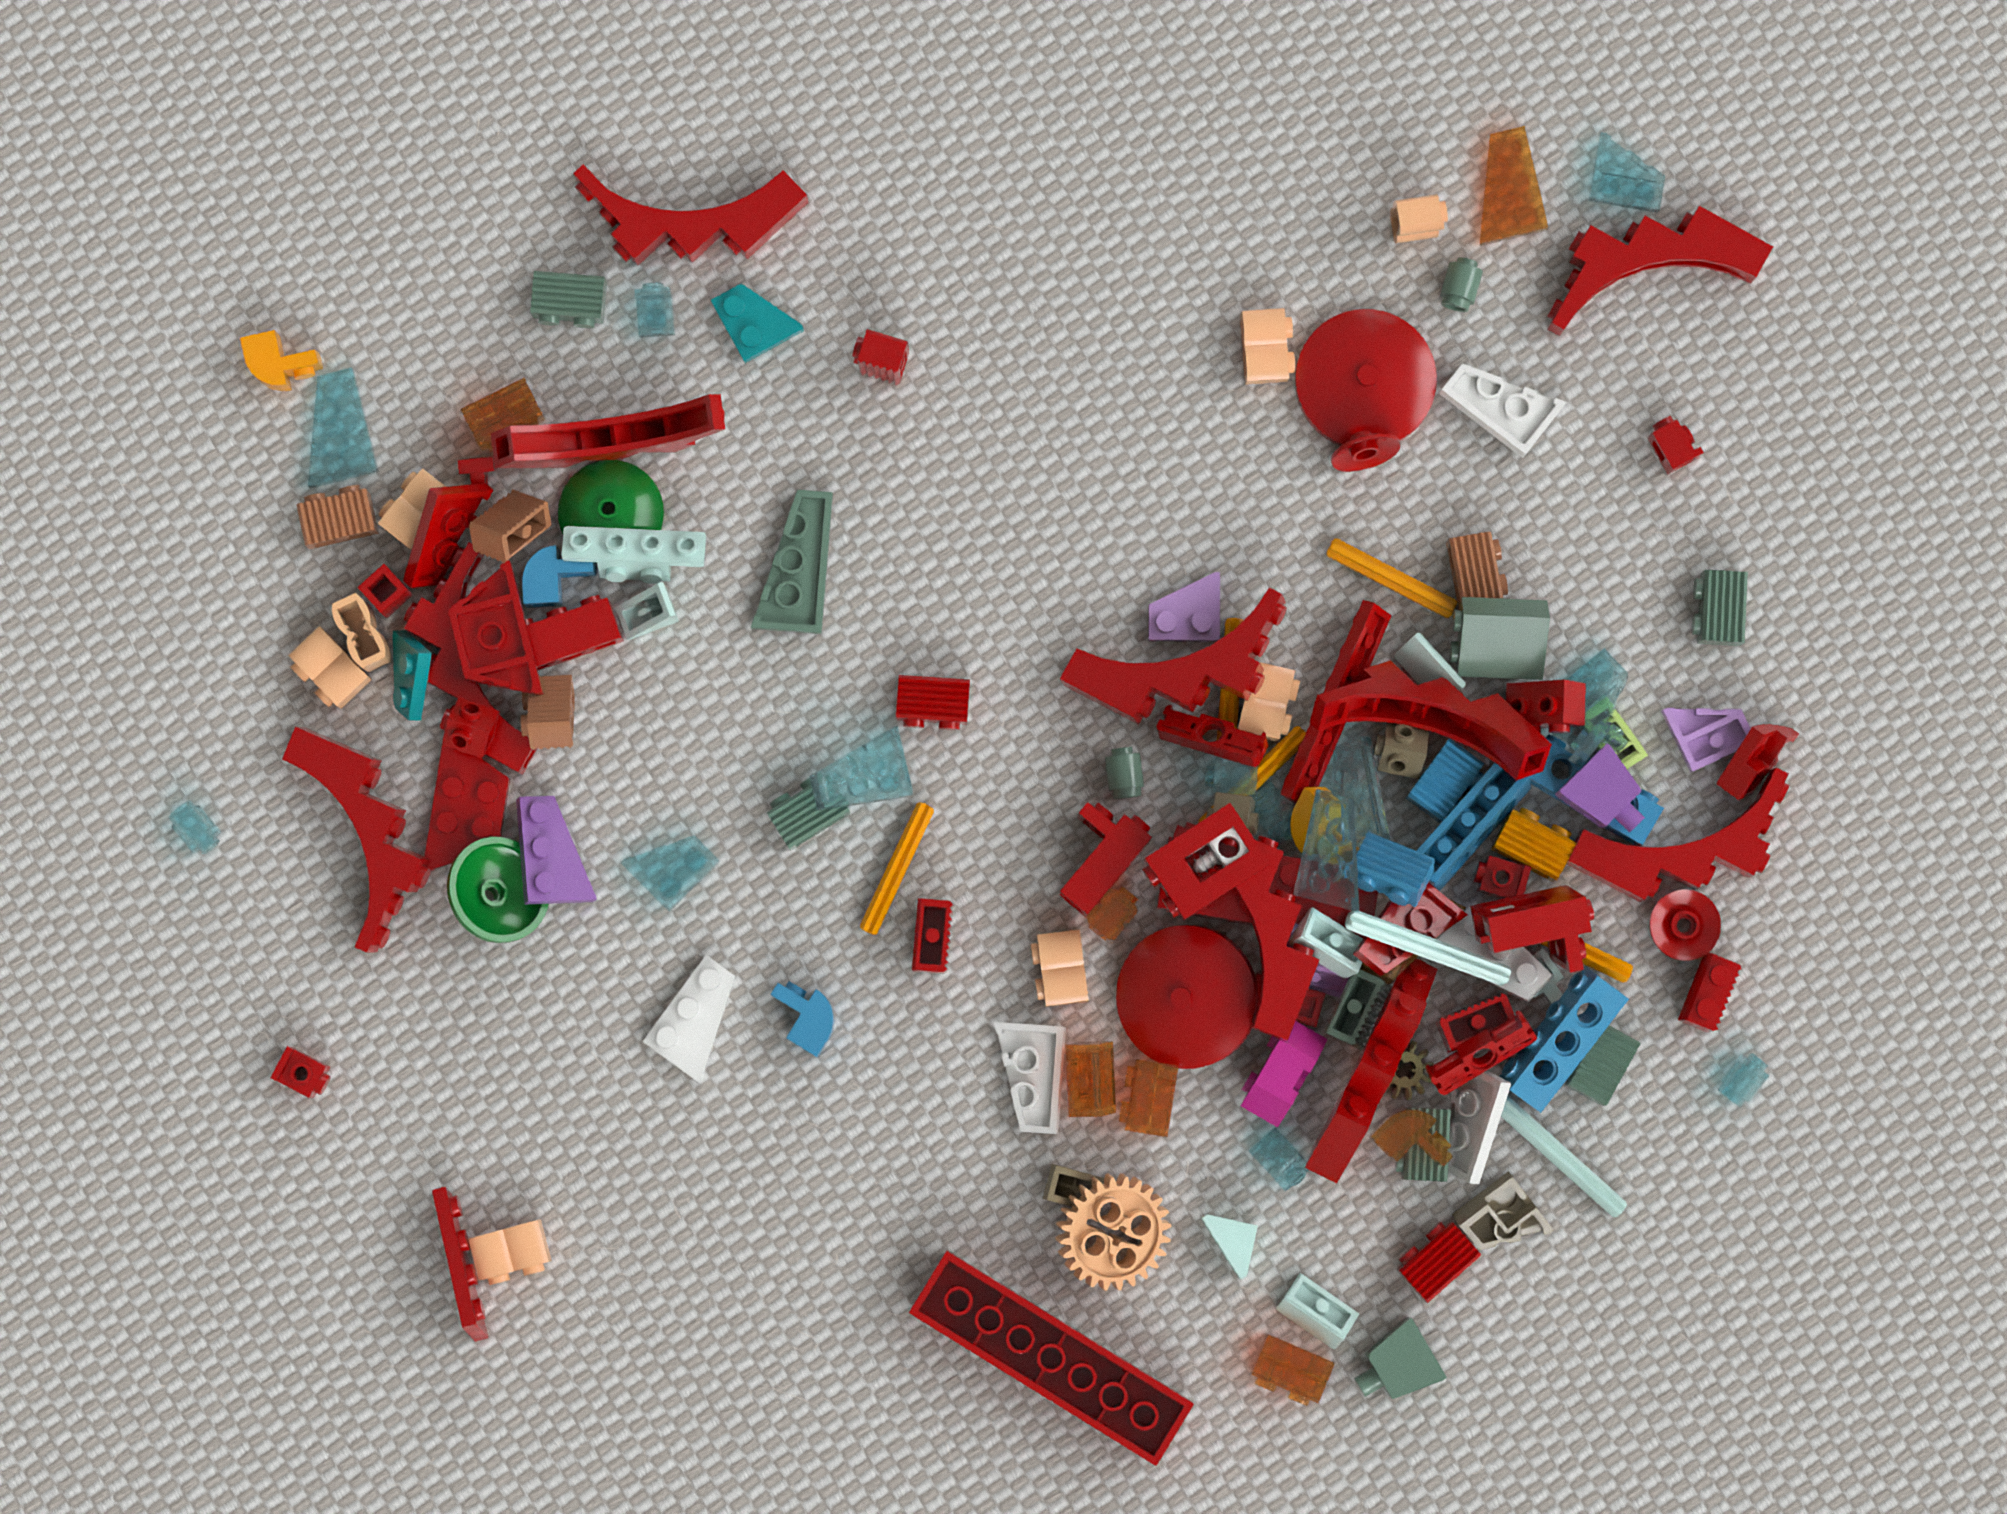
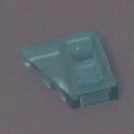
[1588,132,1665,213]
[1567,648,1629,746]
[620,835,720,912]

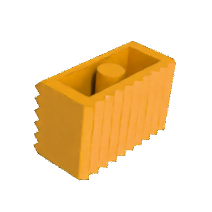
[1491,807,1577,882]

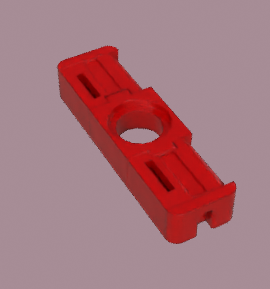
[1156,705,1268,767]
[1425,1011,1537,1095]

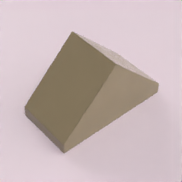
[1042,1164,1104,1214]

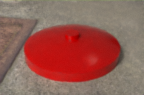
[1295,309,1437,446]
[1116,925,1259,1069]

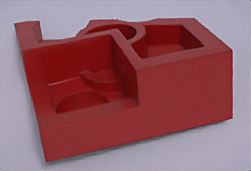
[1716,724,1799,800]

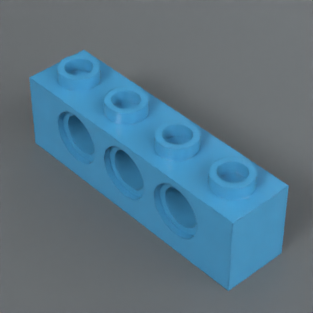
[1528,734,1664,846]
[1417,763,1531,891]
[1499,965,1629,1113]

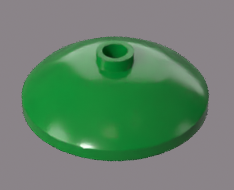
[558,460,664,564]
[447,837,549,943]

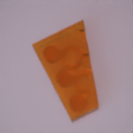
[1479,126,1549,246]

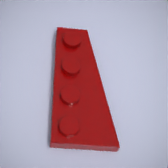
[432,1186,489,1342]

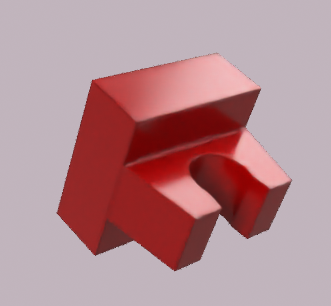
[458,456,498,485]

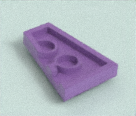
[516,796,597,904]

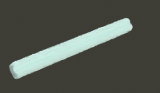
[1345,910,1511,986]
[1501,1096,1627,1217]

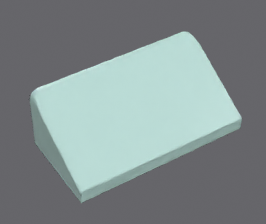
[1394,633,1466,691]
[1289,907,1363,978]
[1276,1273,1359,1349]

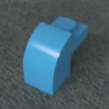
[522,545,596,608]
[771,981,835,1057]

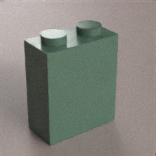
[1450,597,1550,680]

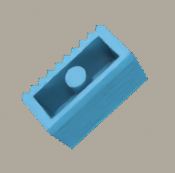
[1406,738,1484,823]
[1350,831,1435,907]

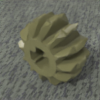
[1388,1041,1434,1100]

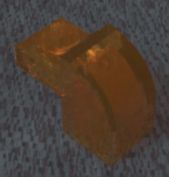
[1368,1110,1454,1167]

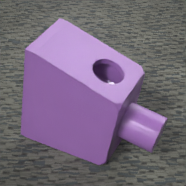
[1555,743,1645,833]

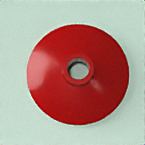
[1331,431,1400,472]
[1649,889,1721,961]

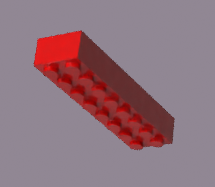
[909,1250,1194,1466]

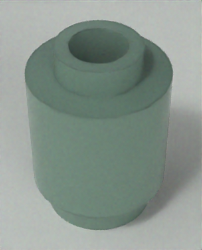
[1440,257,1483,312]
[1105,747,1144,800]

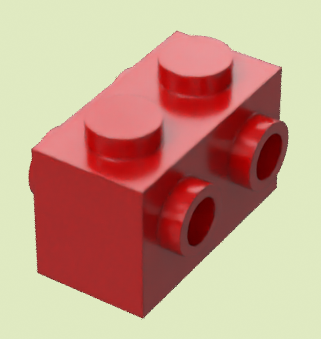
[1506,679,1586,733]

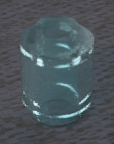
[168,800,221,854]
[1718,1053,1769,1107]

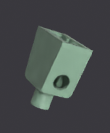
[1354,1317,1447,1399]

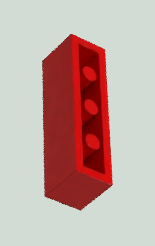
[487,595,624,688]

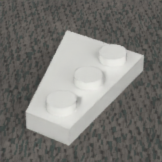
[1437,902,1553,1002]
[642,955,736,1084]

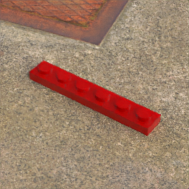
[1280,600,1392,804]

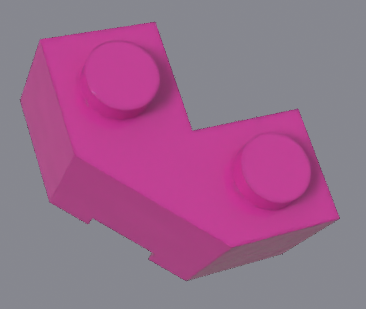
[1240,1021,1328,1127]

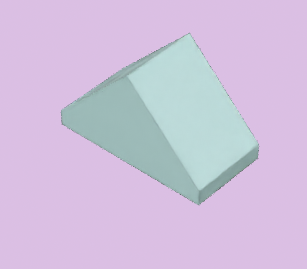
[615,582,679,640]
[1201,1214,1258,1280]

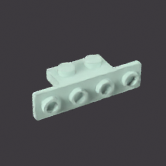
[561,526,706,584]

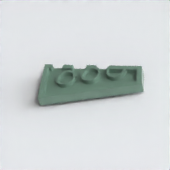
[750,490,833,634]

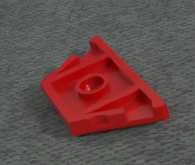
[448,560,544,696]
[424,736,510,872]

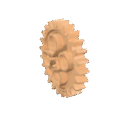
[1055,1173,1172,1291]

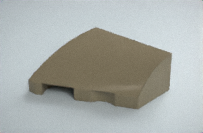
[1452,1171,1554,1251]

